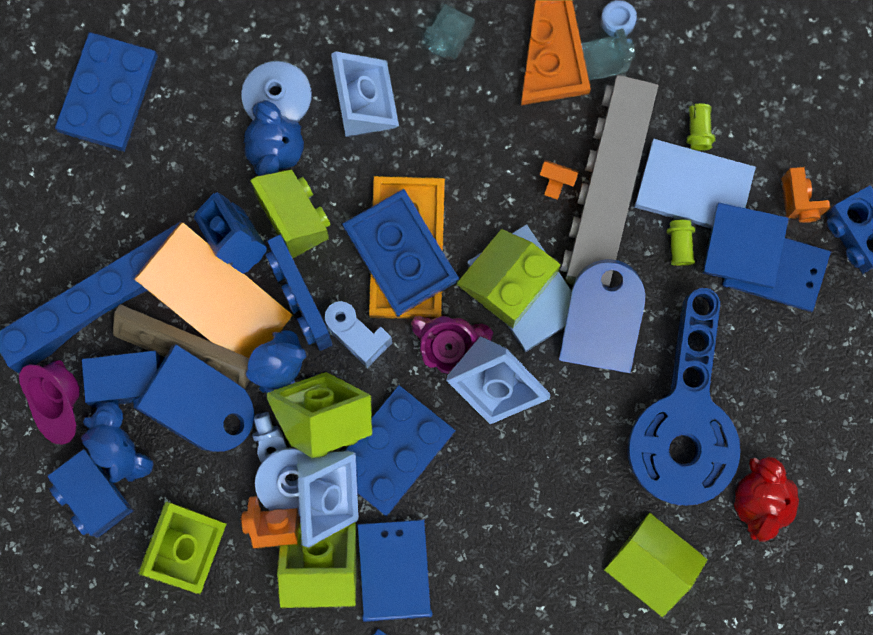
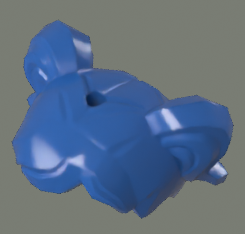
[244,100,304,176]
[246,330,307,394]
[81,402,154,483]

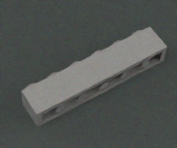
[560,75,658,287]

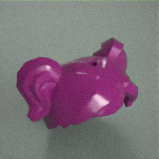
[411,316,494,374]

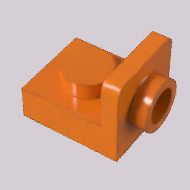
[781,167,830,223]
[241,497,300,548]

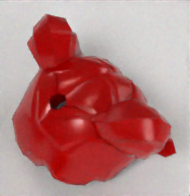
[734,457,799,542]

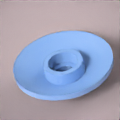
[241,61,311,122]
[255,448,305,516]

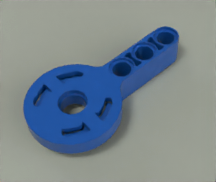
[627,288,740,505]

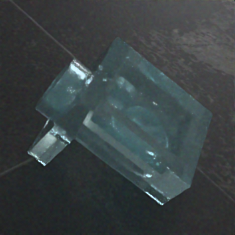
[425,4,475,59]
[581,28,635,80]

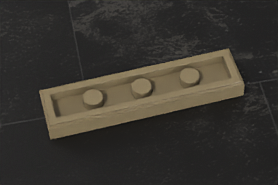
[113,304,250,390]

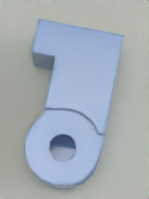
[325,301,392,368]

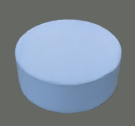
[601,0,637,37]

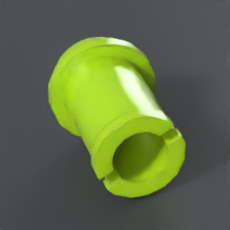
[687,104,715,151]
[667,220,695,266]

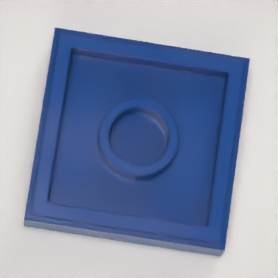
[702,202,789,289]

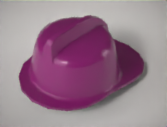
[19,361,80,445]

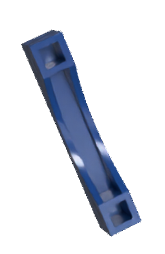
[0,222,180,374]

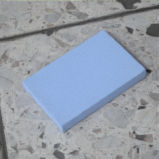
[635,139,756,228]
[467,224,572,353]

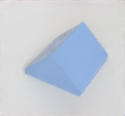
[331,52,399,137]
[446,336,550,424]
[297,451,359,547]

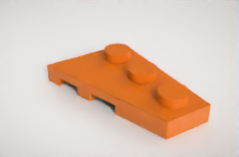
[521,0,591,105]

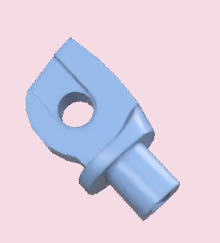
[252,412,288,463]

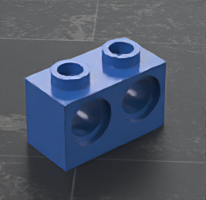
[825,185,873,274]

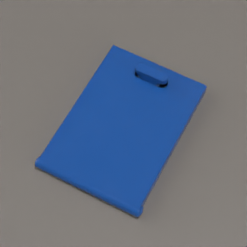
[722,238,831,312]
[358,520,433,622]

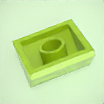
[138,502,226,594]
[604,513,708,617]

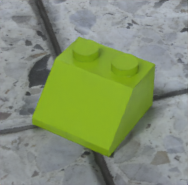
[250,170,331,259]
[457,229,561,329]
[267,372,372,458]
[278,522,356,608]

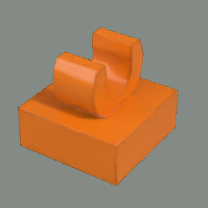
[540,160,579,200]

